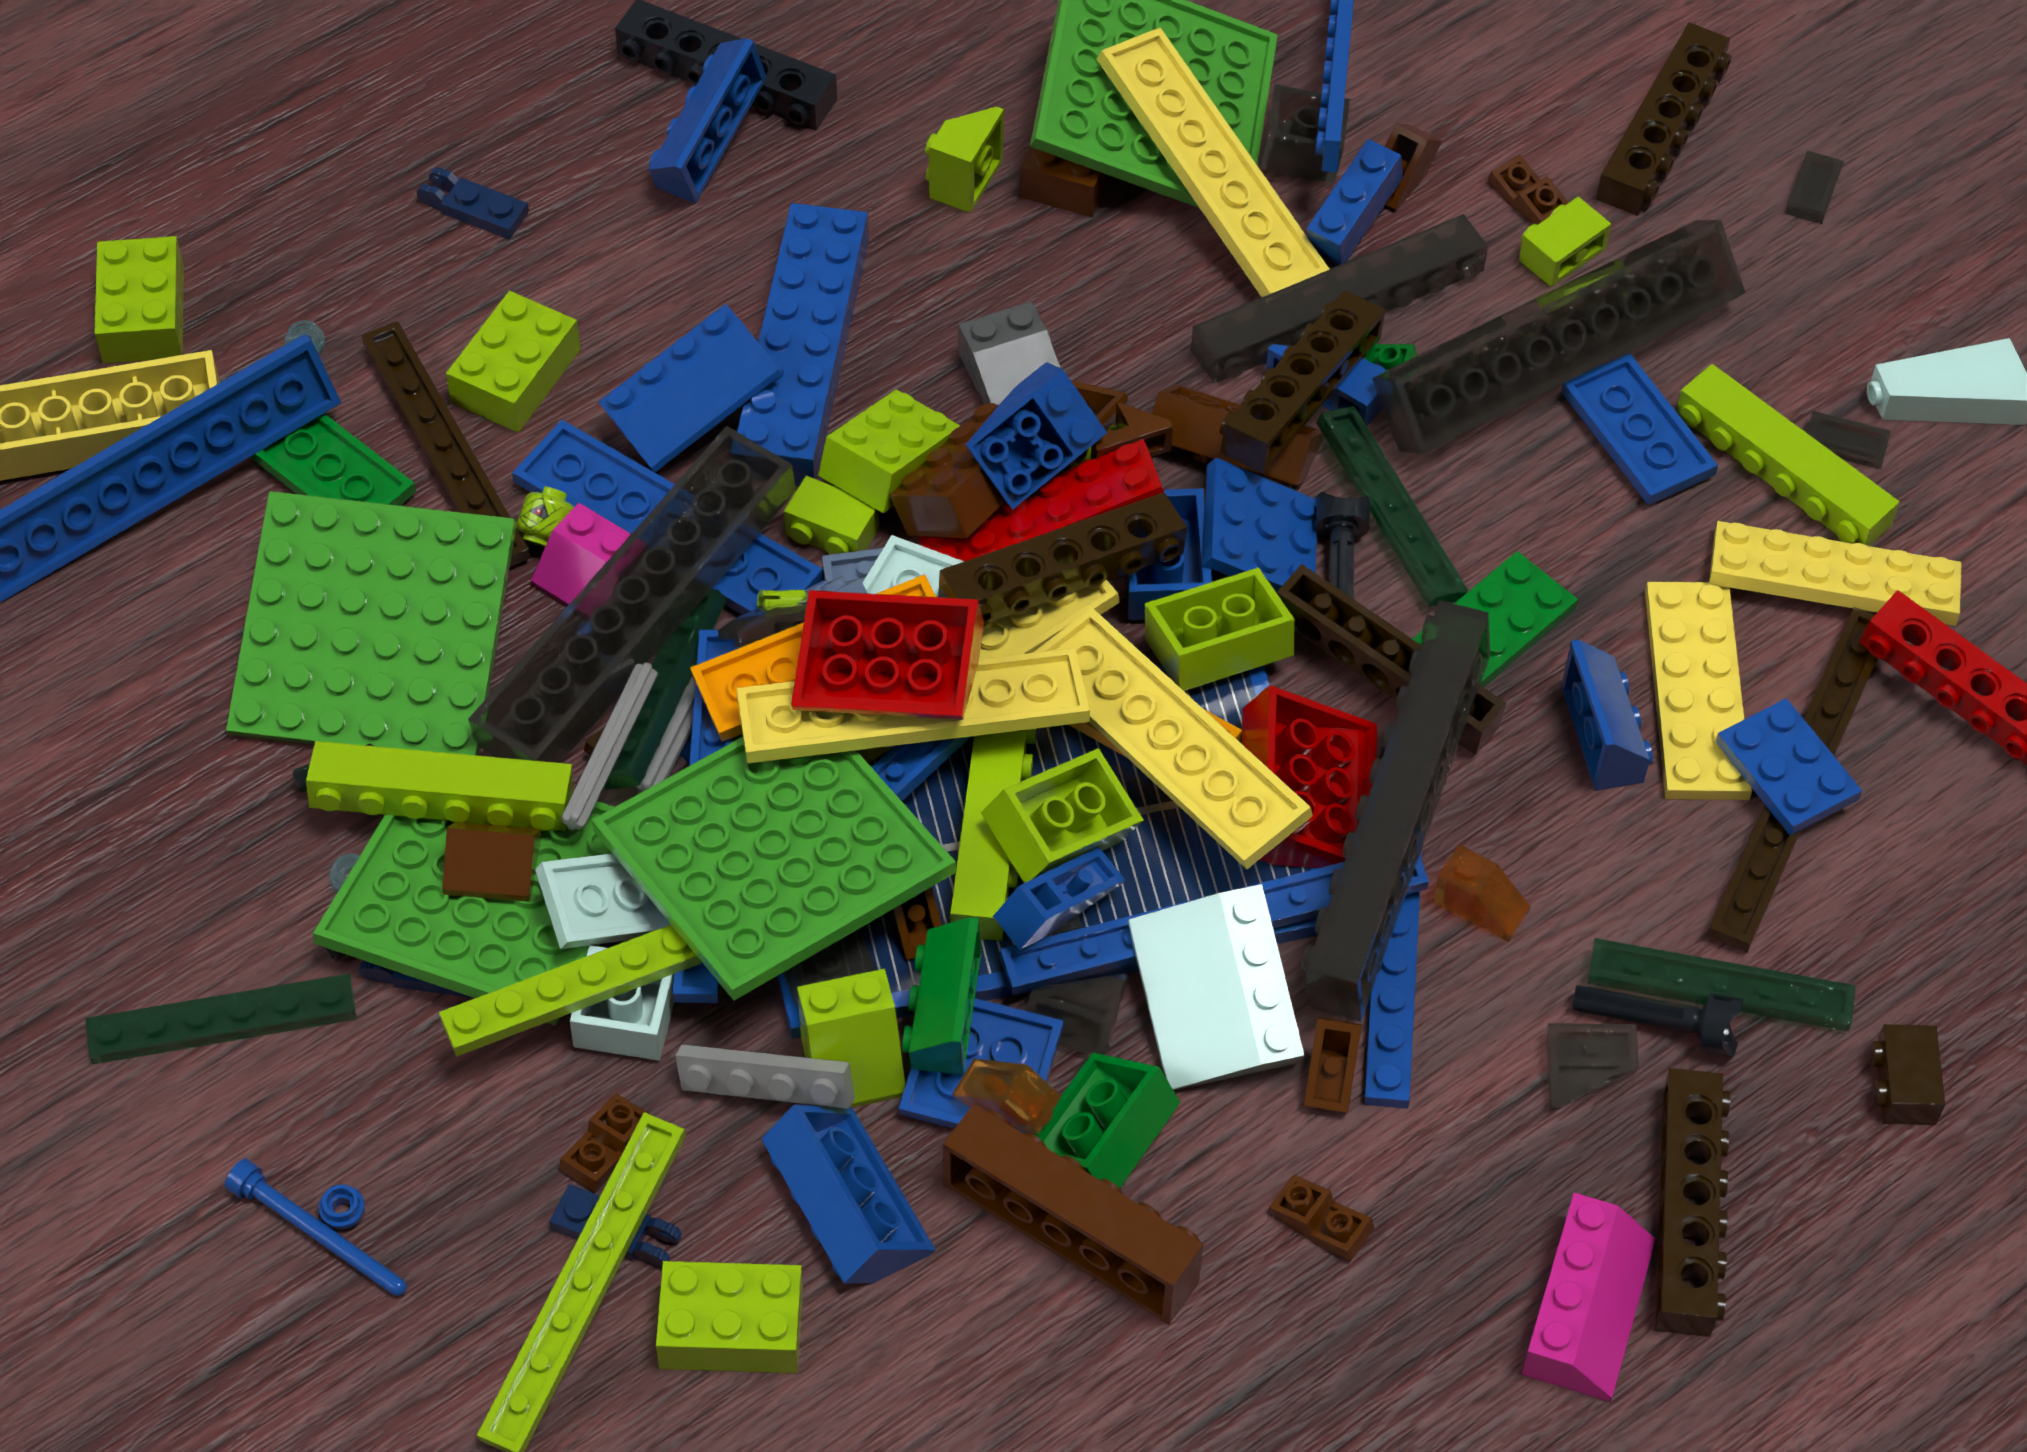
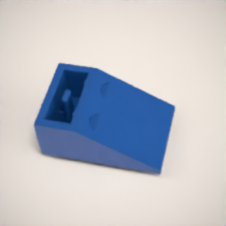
[965,362,1107,510]

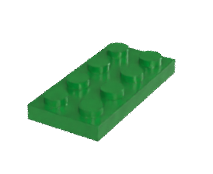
[250,414,416,506]
[1413,551,1578,687]

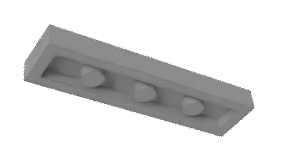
[675,1044,855,1109]

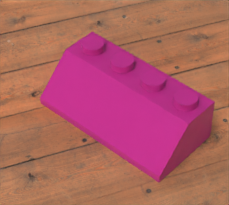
[1521,1192,1656,1402]

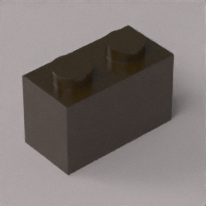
[1870,1024,1945,1125]

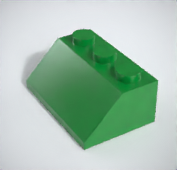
[902,917,982,1075]
[1034,1052,1181,1189]

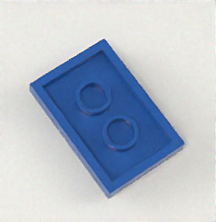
[1715,698,1862,836]

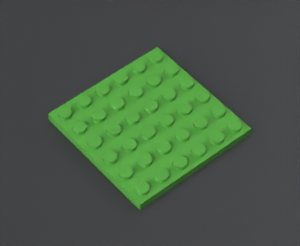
[1030,0,1278,208]
[226,491,517,756]
[592,737,957,1000]
[313,745,614,1026]

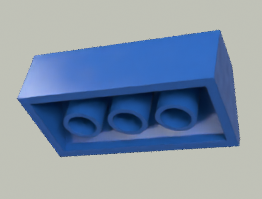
[649,38,767,204]
[599,304,782,472]
[761,1105,936,1283]

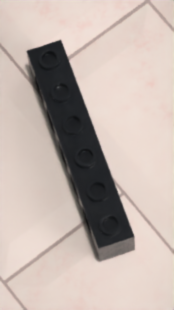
[615,0,837,130]

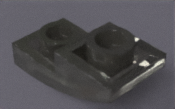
[718,603,807,647]

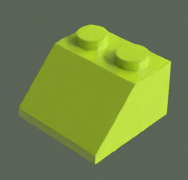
[925,107,1004,213]

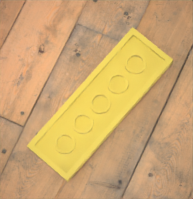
[1709,521,1961,626]
[1645,582,1752,800]

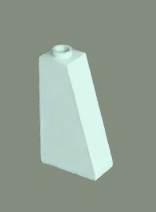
[1867,338,2027,425]

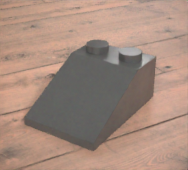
[958,301,1060,405]

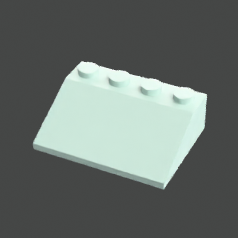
[1127,884,1304,1090]

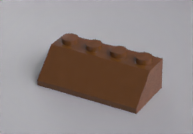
[1152,384,1326,489]

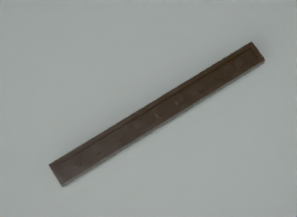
[1707,607,1878,953]

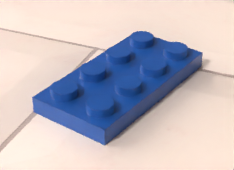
[1561,353,1718,505]

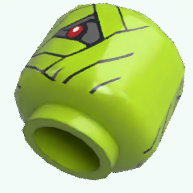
[517,486,574,548]

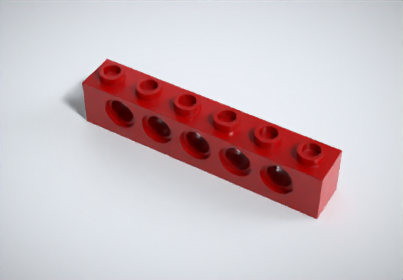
[1859,590,2027,765]

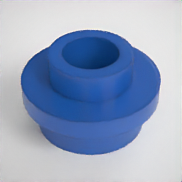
[319,1184,365,1229]

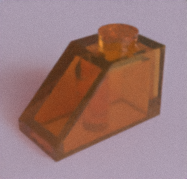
[1433,844,1530,942]
[952,1058,1061,1133]

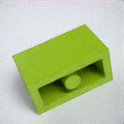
[1519,196,1611,288]
[784,476,880,555]

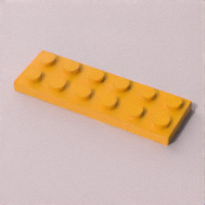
[690,574,936,742]

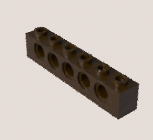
[1596,22,1732,216]
[1219,290,1386,473]
[938,492,1187,626]
[1277,564,1506,755]
[1655,1068,1730,1337]

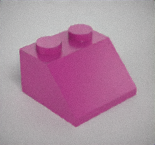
[531,503,647,624]

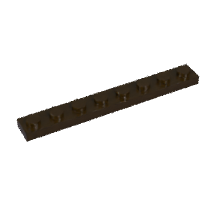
[361,321,530,567]

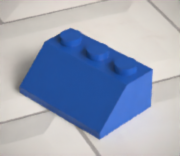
[1561,640,1653,791]

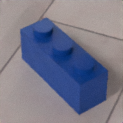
[1306,139,1403,267]

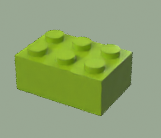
[95,236,184,364]
[446,291,581,433]
[818,389,961,513]
[1145,567,1294,691]
[981,748,1144,883]
[656,1261,803,1373]

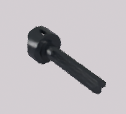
[1315,492,1370,599]
[1572,985,1744,1057]

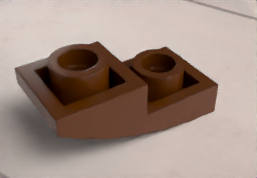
[1487,155,1569,225]
[559,1093,651,1192]
[1269,1174,1375,1262]

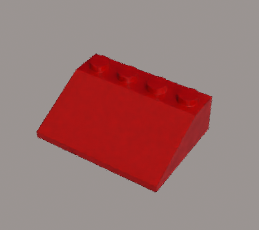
[791,590,984,720]
[1242,685,1377,868]

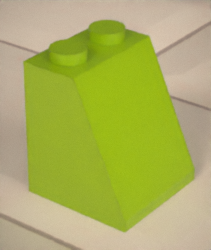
[797,968,906,1108]

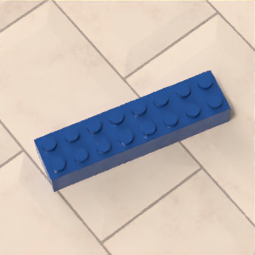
[733,203,869,487]

